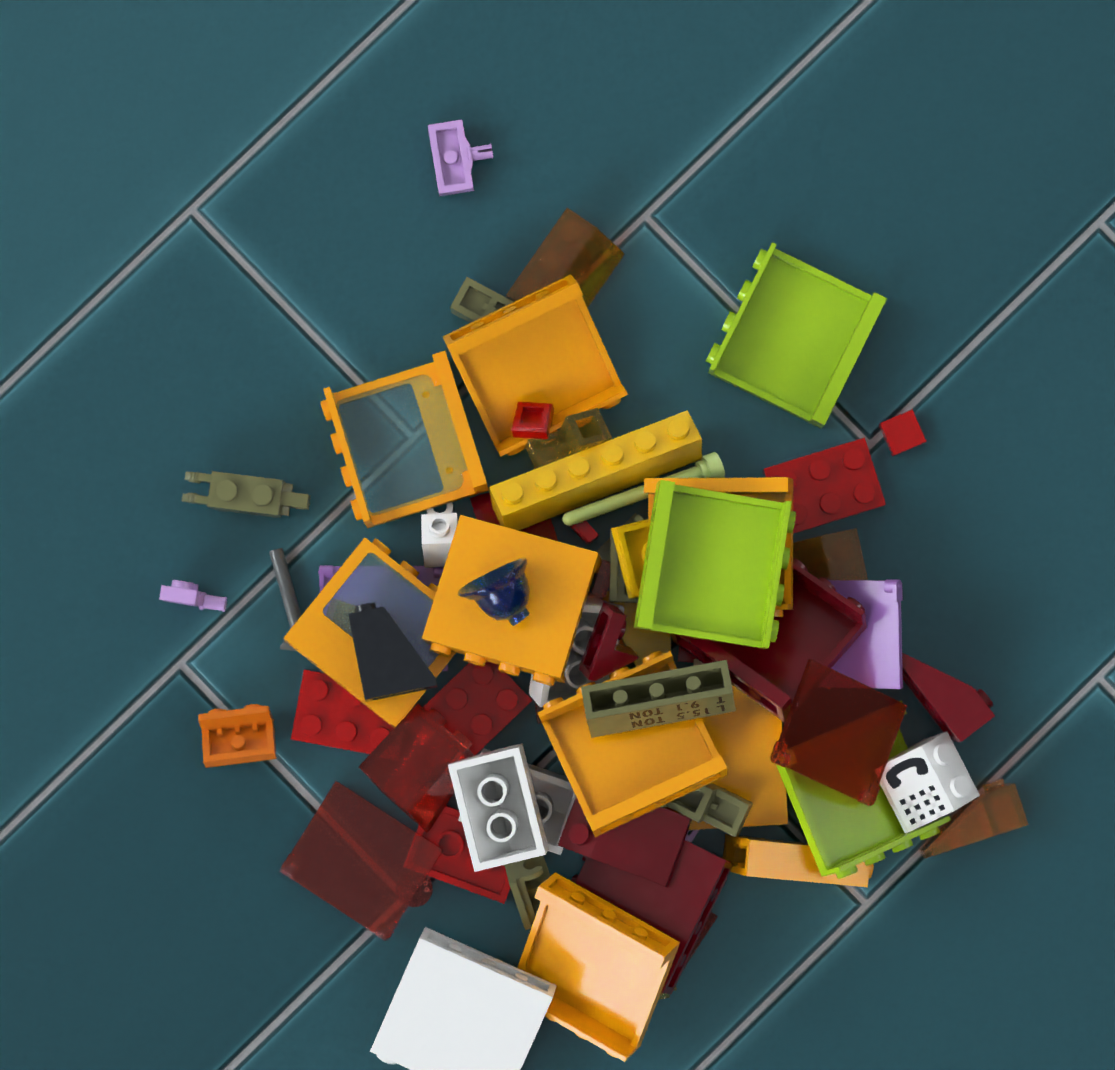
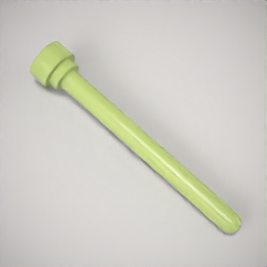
[562,452,725,526]

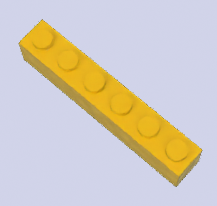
[489,410,702,531]

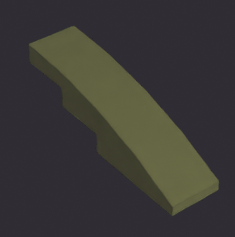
[661,783,753,837]

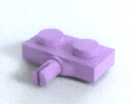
[428,120,493,197]
[159,580,227,612]

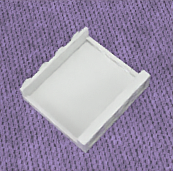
[370,927,557,1070]

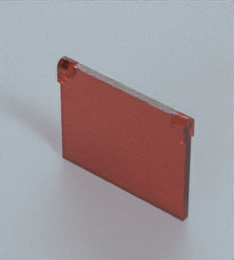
[770,659,907,806]
[280,781,443,942]

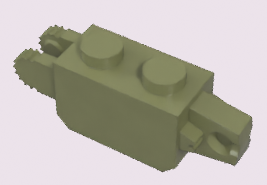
[182,471,311,518]

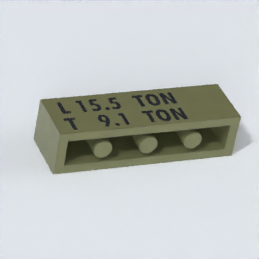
[581,660,736,738]

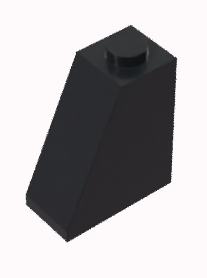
[348,602,437,702]

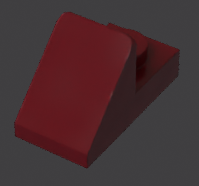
[578,602,639,681]

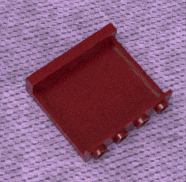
[671,558,867,722]
[570,840,734,994]

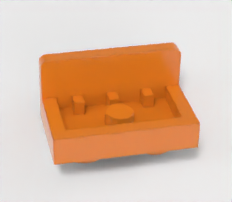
[198,704,277,768]

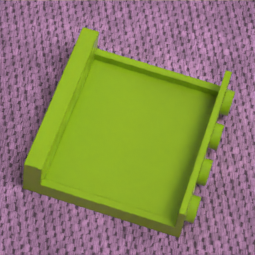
[705,242,887,429]
[634,480,796,649]
[772,700,951,879]

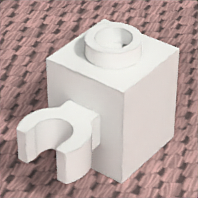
[421,502,458,568]

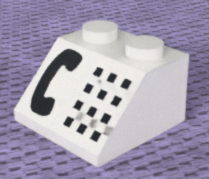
[872,731,980,833]

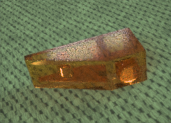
[919,778,1029,858]

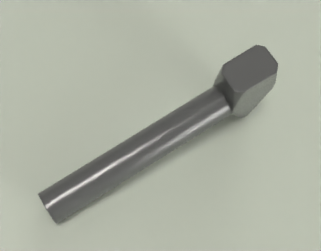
[269,548,301,651]

